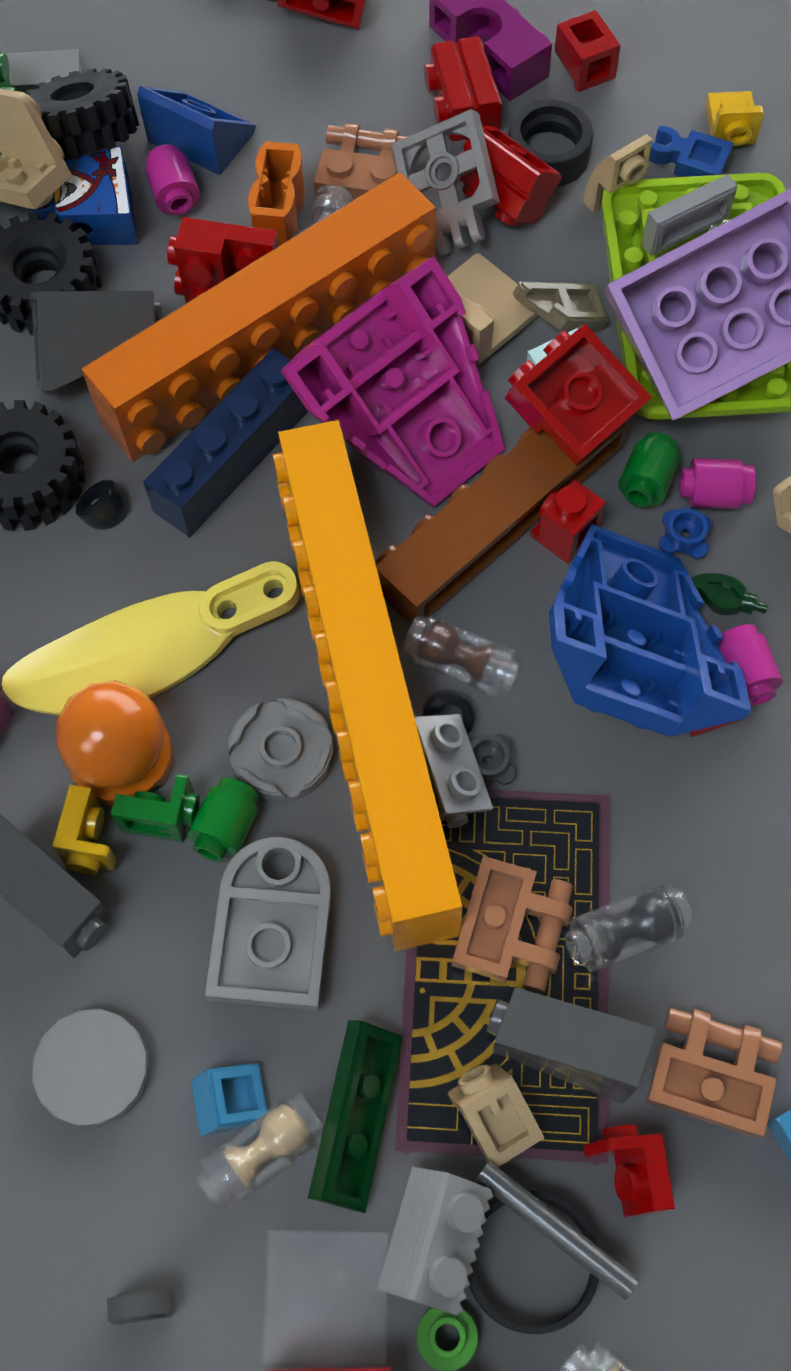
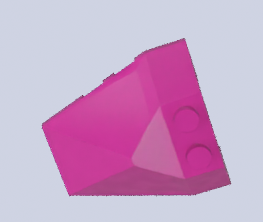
[281,256,505,507]

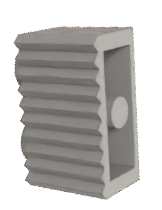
[377,1166,494,1315]

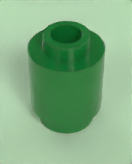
[618,432,681,507]
[187,777,259,862]

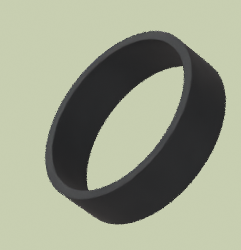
[467,1190,599,1334]

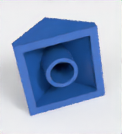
[137,86,256,175]

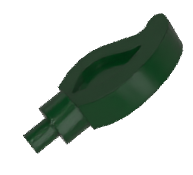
[691,573,769,615]

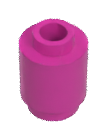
[145,144,200,215]
[679,458,756,509]
[718,624,783,706]

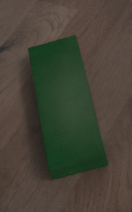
[308,1020,403,1213]

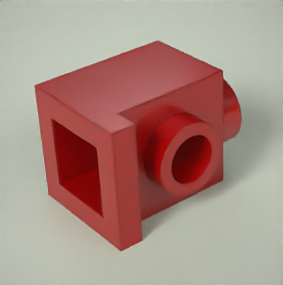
[554,10,621,92]
[530,479,606,565]

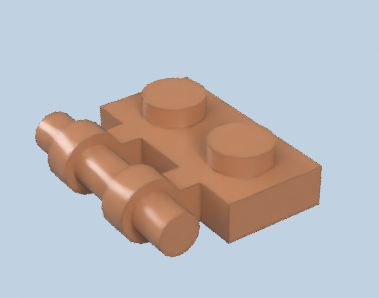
[314,123,409,200]
[452,856,573,994]
[645,1007,783,1139]

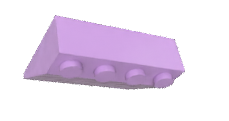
[604,188,791,421]

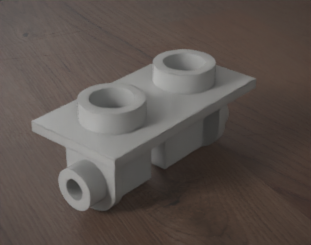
[414,714,493,828]

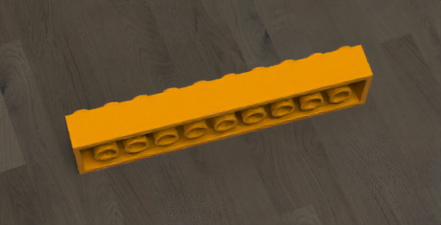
[272,420,463,952]

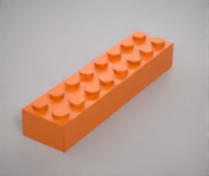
[81,172,436,463]

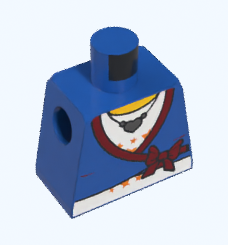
[29,146,138,245]

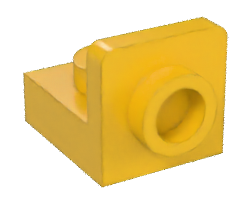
[705,91,764,146]
[52,784,117,875]

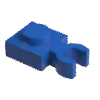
[649,126,734,177]

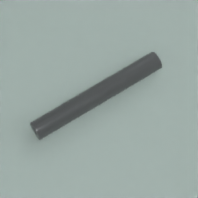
[475,1161,639,1300]

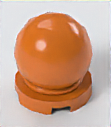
[56,680,174,807]

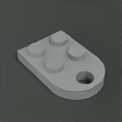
[205,837,332,1011]

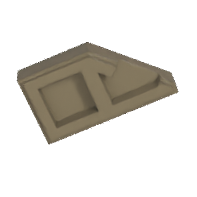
[513,282,608,331]

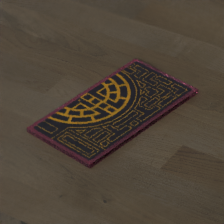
[395,787,609,1166]

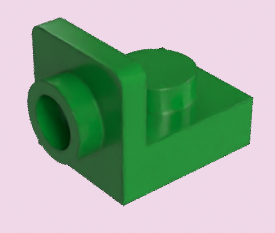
[111,774,200,842]

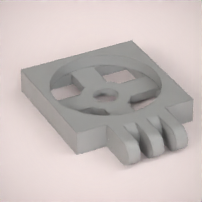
[391,109,500,256]

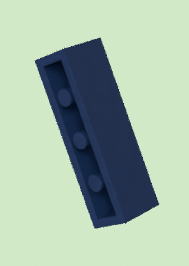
[143,348,308,538]

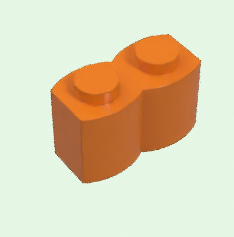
[248,141,305,246]

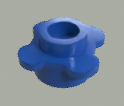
[659,508,712,559]

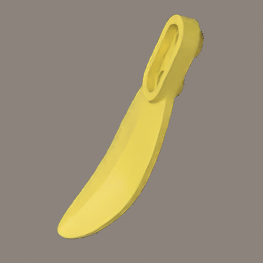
[2,561,300,715]

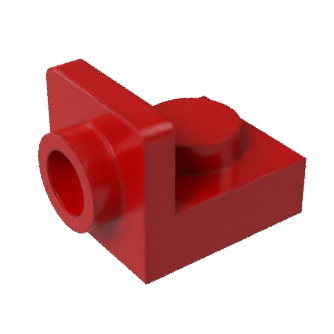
[583,1125,675,1217]

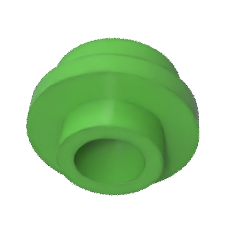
[416,1308,478,1371]

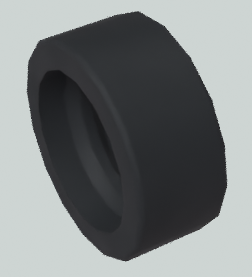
[508,99,594,187]

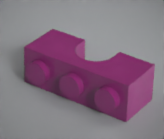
[429,0,553,102]

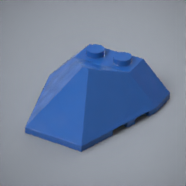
[549,524,751,737]

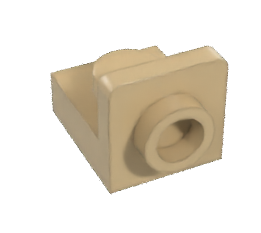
[448,1064,544,1167]

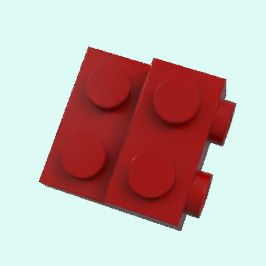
[167,217,279,304]
[505,323,652,466]

